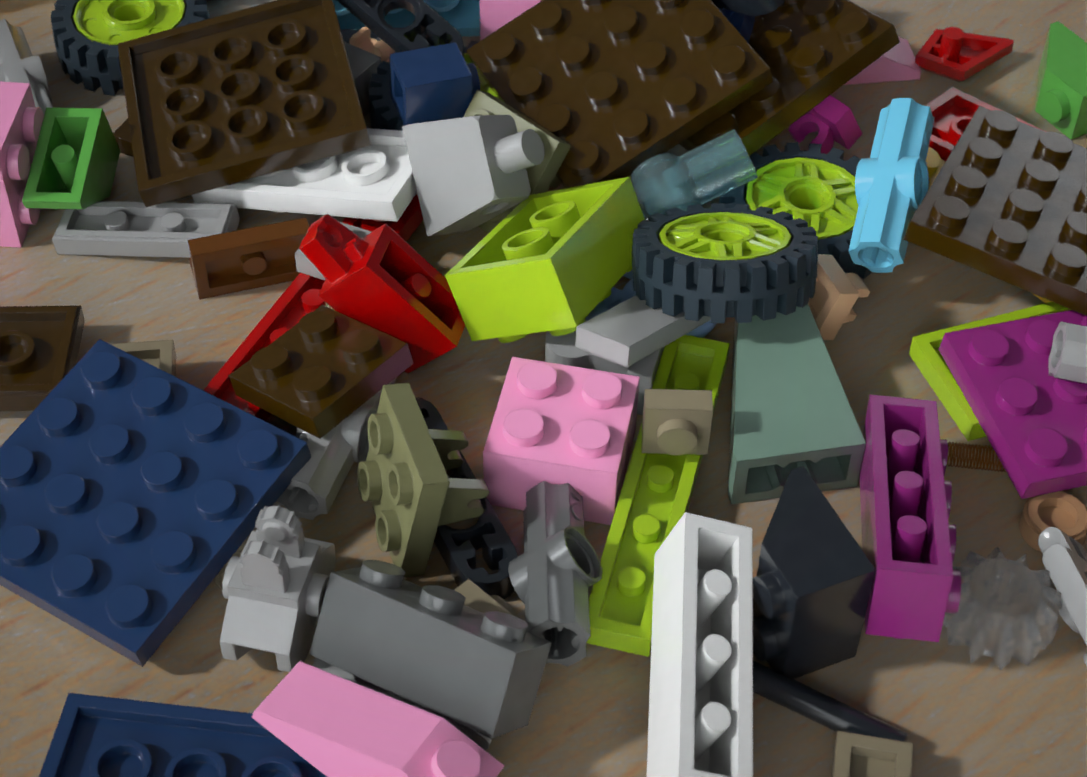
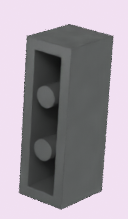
[309,560,552,739]

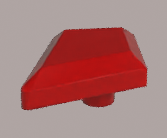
[915,27,1014,82]

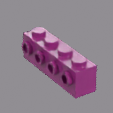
[859,395,961,642]

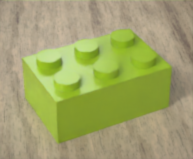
[445,177,645,343]

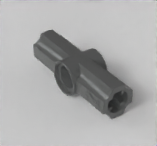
[508,481,602,667]

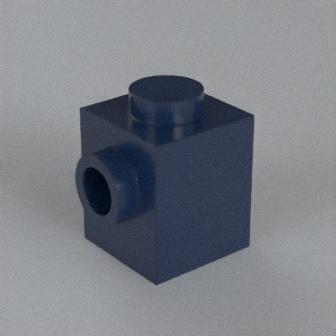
[390,42,480,126]

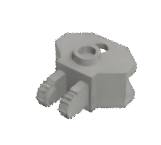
[220,505,336,672]

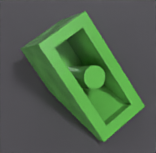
[1035,21,1087,140]
[22,107,121,209]

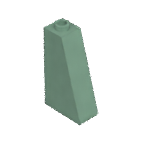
[727,304,866,504]

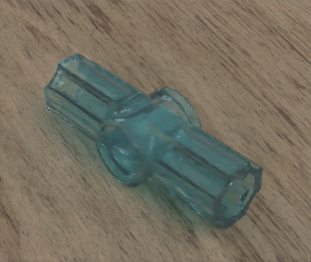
[631,129,758,221]

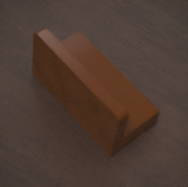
[188,217,309,300]

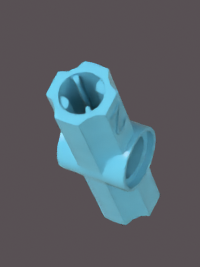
[848,98,934,273]

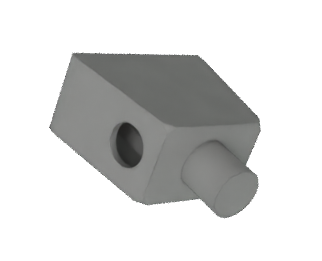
[402,115,544,236]

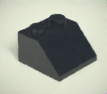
[753,466,876,679]

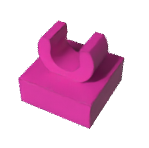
[789,95,863,154]

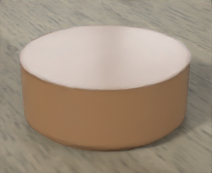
[1019,491,1087,553]

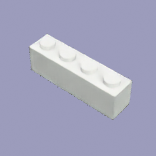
[647,512,753,777]

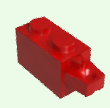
[299,214,465,374]

